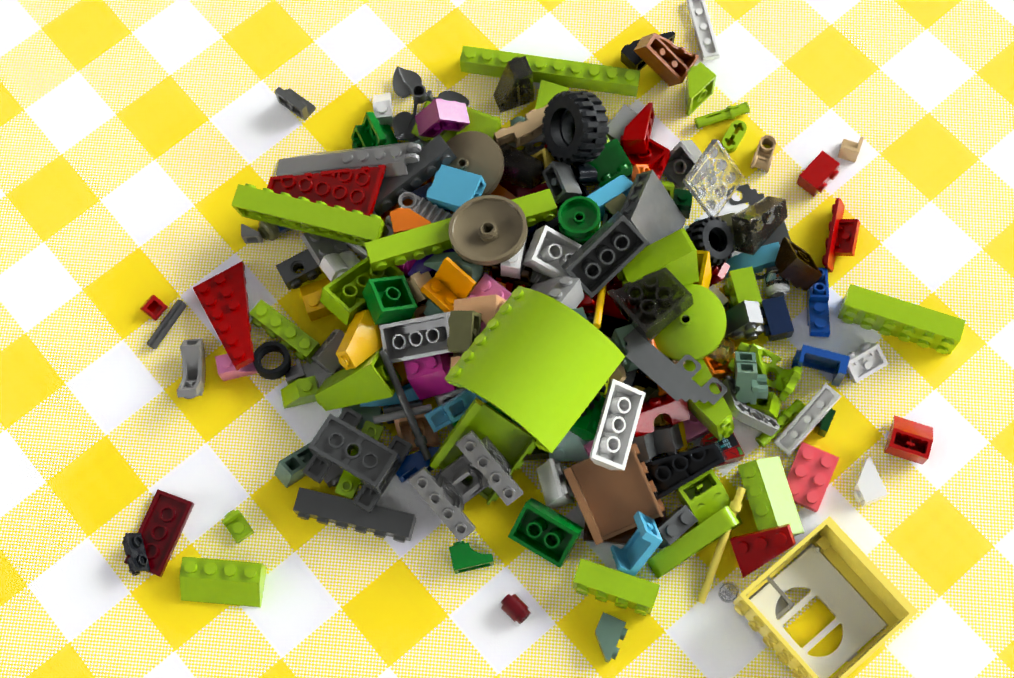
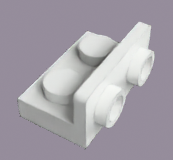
[845,342,888,383]

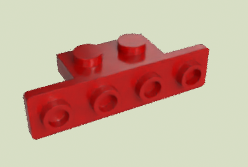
[822,198,860,272]

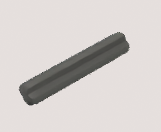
[147,299,186,349]

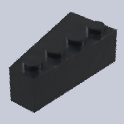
[645,441,727,500]

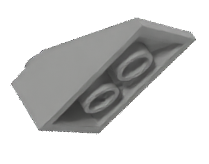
[530,275,584,309]

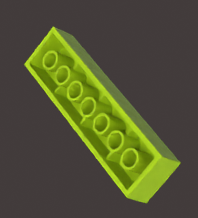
[231,183,389,247]

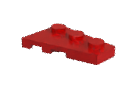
[730,524,796,578]

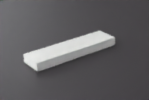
[686,0,720,62]
[773,383,842,456]

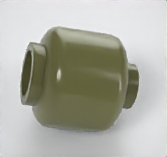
[258,221,285,241]

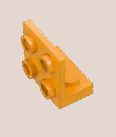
[420,257,476,312]

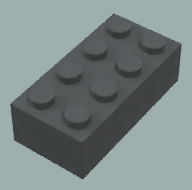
[561,211,649,298]

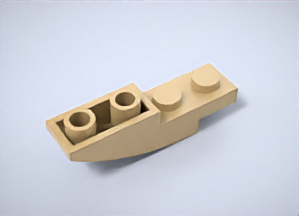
[494,104,549,147]

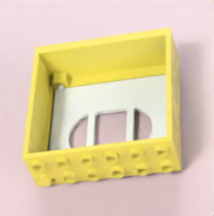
[733,516,919,678]

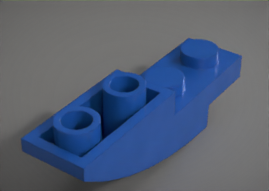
[807,267,830,337]

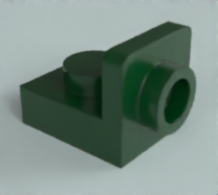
[816,408,836,437]

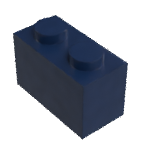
[760,295,794,342]

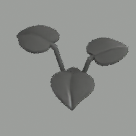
[392,66,469,140]

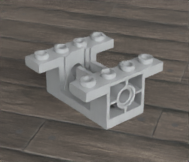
[408,430,523,542]

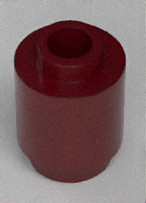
[501,594,531,624]

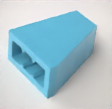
[586,175,633,221]

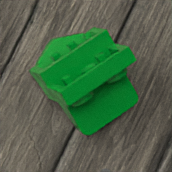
[351,112,398,149]

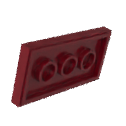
[124,489,194,578]

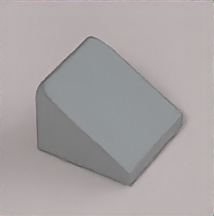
[241,224,263,244]

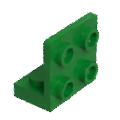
[588,138,633,188]

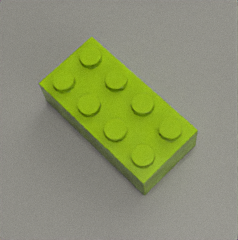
[320,257,404,326]
[573,558,660,616]

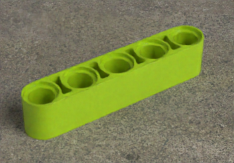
[647,506,740,579]

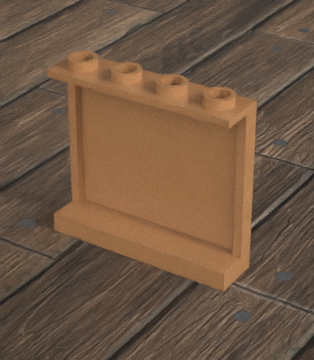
[563,443,665,545]

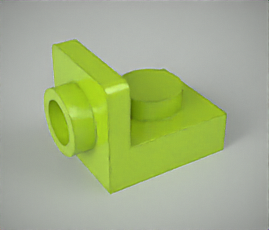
[222,510,255,544]

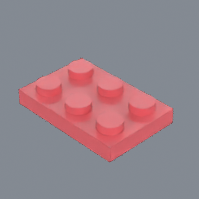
[787,442,839,513]

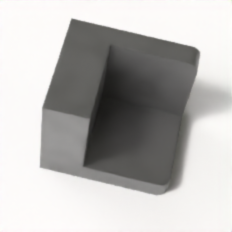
[285,358,307,385]

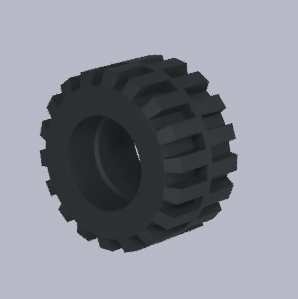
[686,216,735,266]

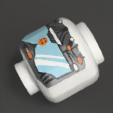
[763,270,790,298]

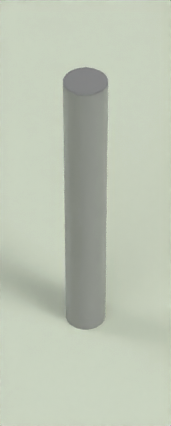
[373,404,432,424]

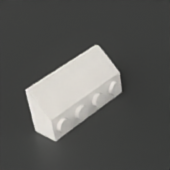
[589,379,646,471]

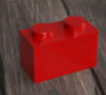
[796,150,840,197]

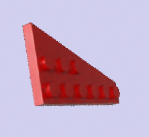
[267,164,386,216]
[193,261,254,370]

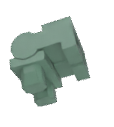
[734,351,768,404]

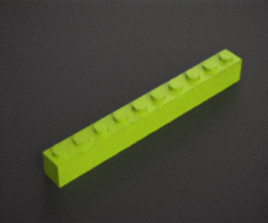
[460,46,641,97]
[364,189,557,271]

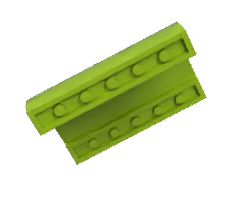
[444,286,625,454]

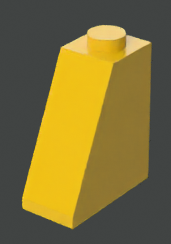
[335,310,383,370]

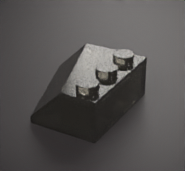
[607,268,694,342]

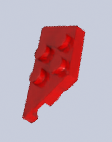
[622,139,671,180]

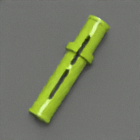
[694,102,750,129]
[755,399,805,448]

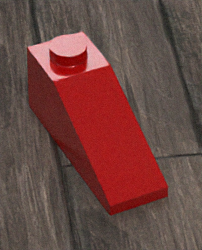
[620,103,655,154]

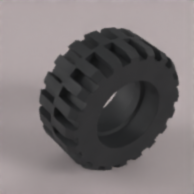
[542,91,609,164]

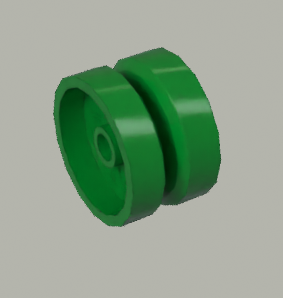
[558,196,601,245]

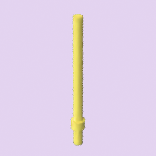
[697,486,746,604]

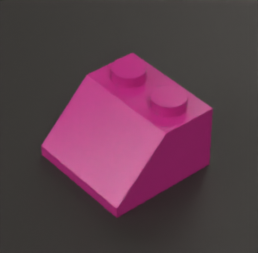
[404,353,457,400]

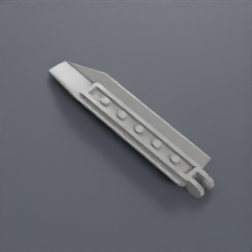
[276,142,421,177]

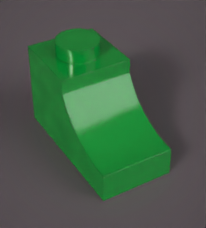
[449,541,494,574]

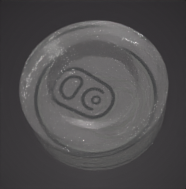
[718,581,739,603]

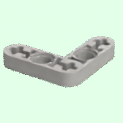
[721,376,780,436]

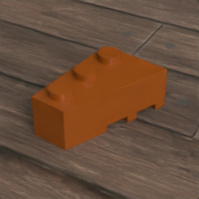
[633,33,699,86]

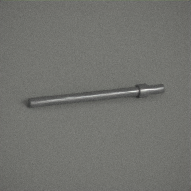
[379,349,432,461]

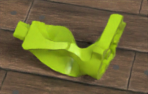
[727,342,803,402]

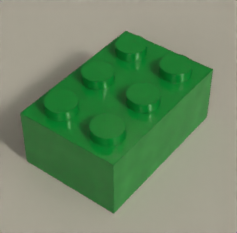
[508,498,584,568]

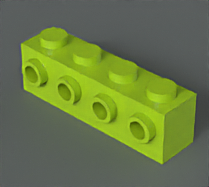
[249,299,320,364]

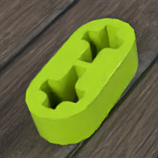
[721,120,747,153]

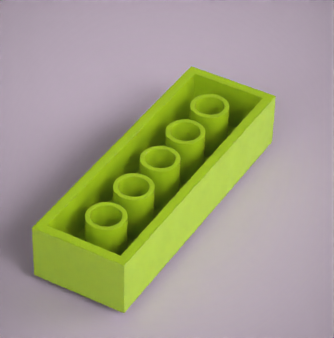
[837,284,966,354]

